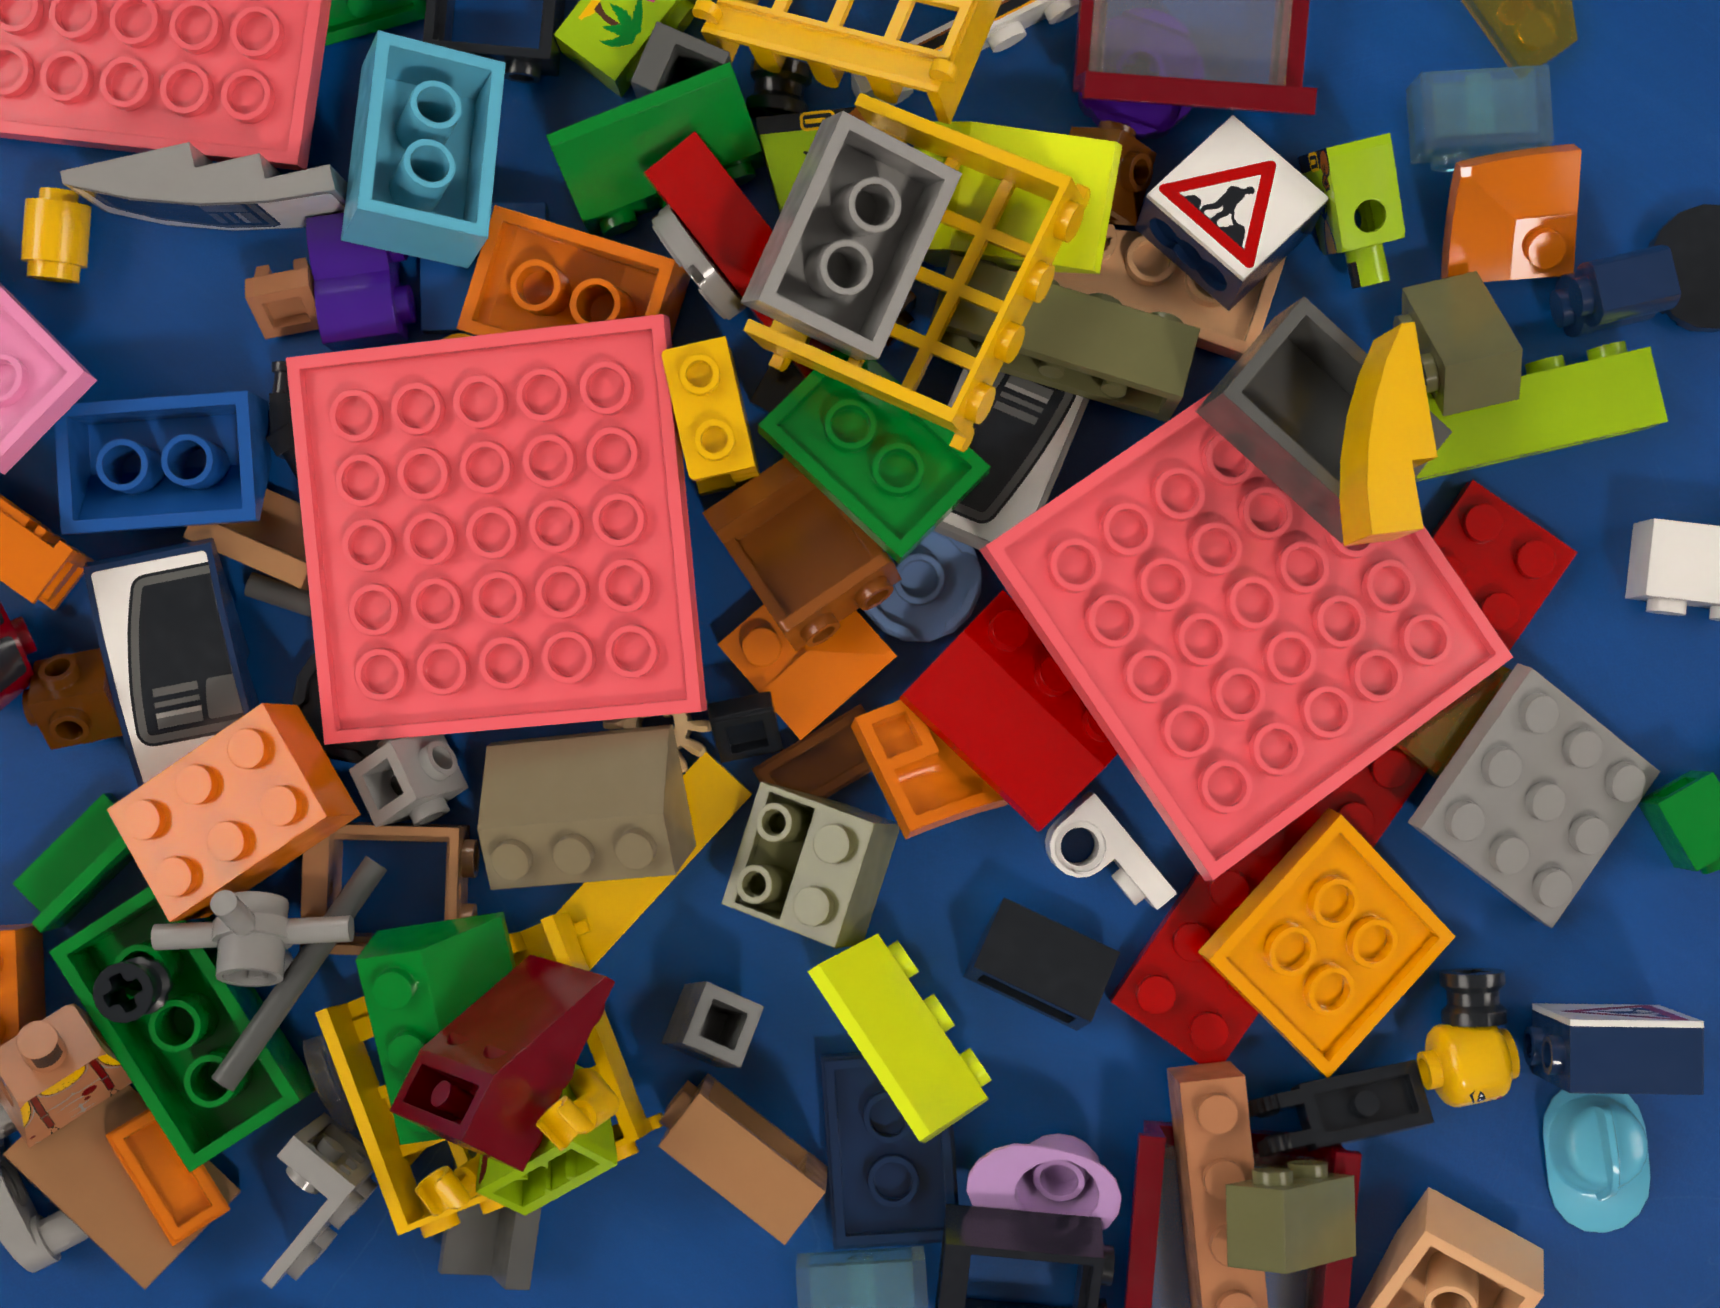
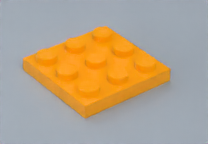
[1198,808,1456,1078]

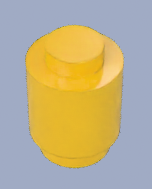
[21,187,92,283]

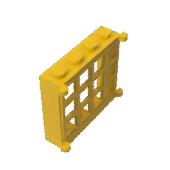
[692,0,1002,124]
[743,93,1091,452]
[315,912,663,1238]

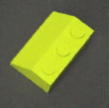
[808,933,992,1143]

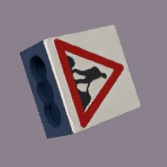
[1135,115,1329,311]
[1523,1003,1704,1095]

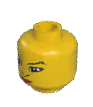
[1416,1024,1520,1107]

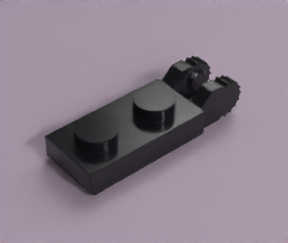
[1248,1060,1435,1158]

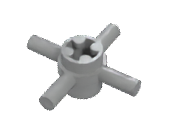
[151,890,355,987]

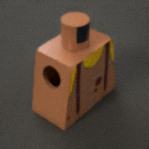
[0,1003,132,1148]

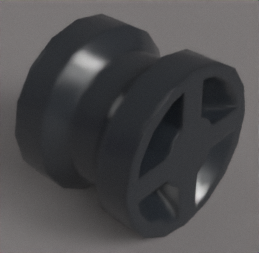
[746,58,813,119]
[1439,968,1508,1027]

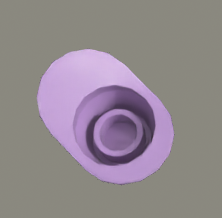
[966,1133,1122,1230]

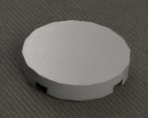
[652,205,748,320]

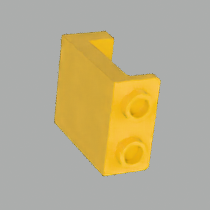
[661,336,760,496]

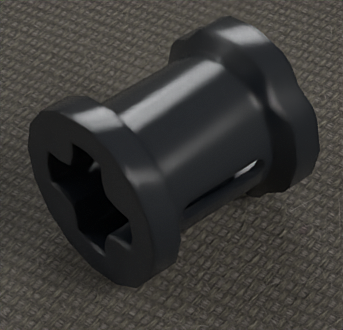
[93,956,173,1023]

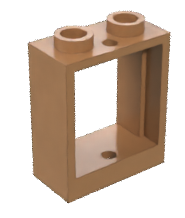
[299,822,480,955]
[658,1073,828,1245]

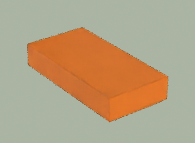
[105,1109,231,1247]

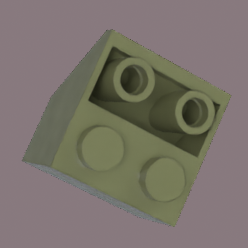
[721,782,900,948]

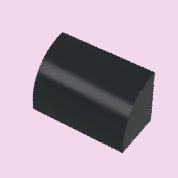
[963,897,1120,1031]

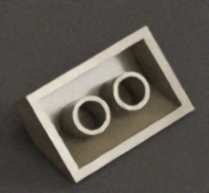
[477,724,696,890]

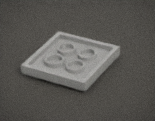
[1408,663,1660,928]

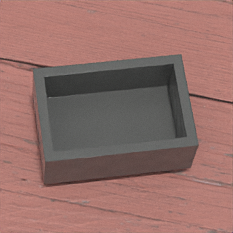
[1195,296,1452,543]

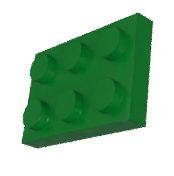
[758,350,991,564]

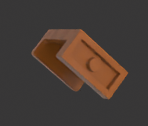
[702,457,902,651]

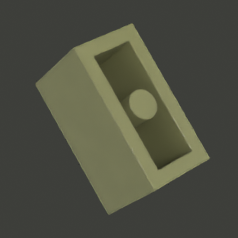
[1393,271,1523,416]
[1226,1160,1356,1274]

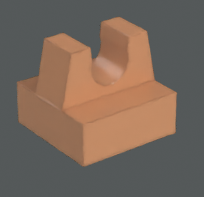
[245,257,319,339]

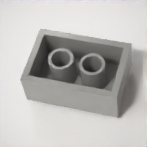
[740,111,962,361]

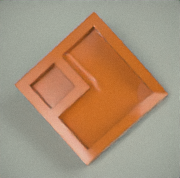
[1441,144,1582,282]
[717,604,897,740]
[851,700,1008,840]

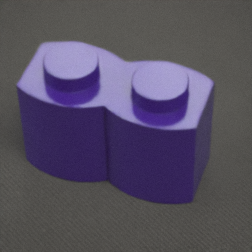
[306,213,417,352]

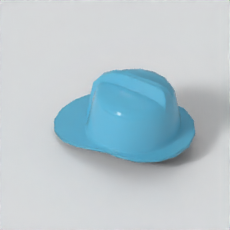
[1543,1089,1651,1233]

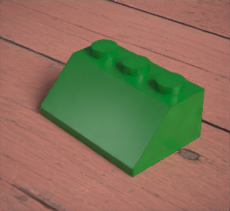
[546,62,765,237]
[355,912,516,1145]

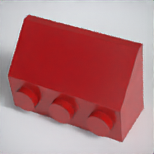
[899,590,1118,832]

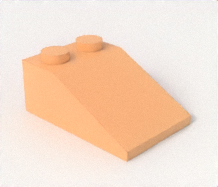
[1356,1187,1544,1308]

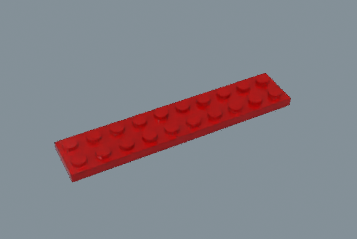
[1108,480,1578,1064]

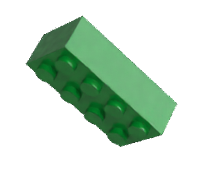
[49,887,318,1172]

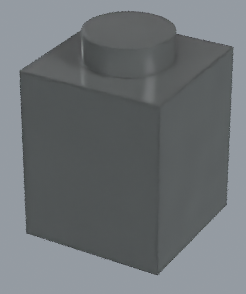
[661,981,764,1068]

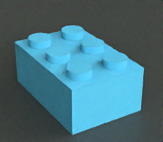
[341,30,506,268]

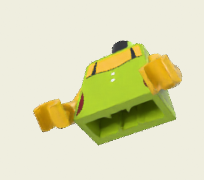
[415,1064,619,1216]

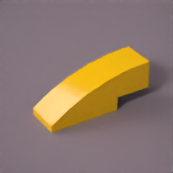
[1339,322,1438,546]

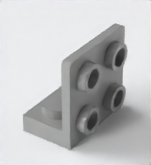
[261,1112,379,1289]

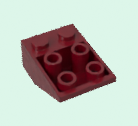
[389,954,615,1172]

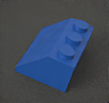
[54,390,272,535]

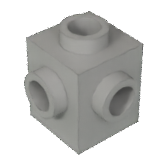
[349,734,469,827]

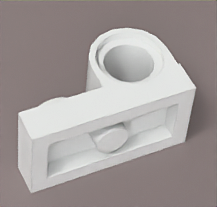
[1045,791,1177,910]

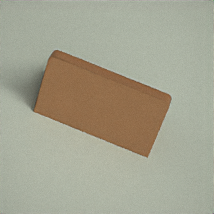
[183,488,309,591]

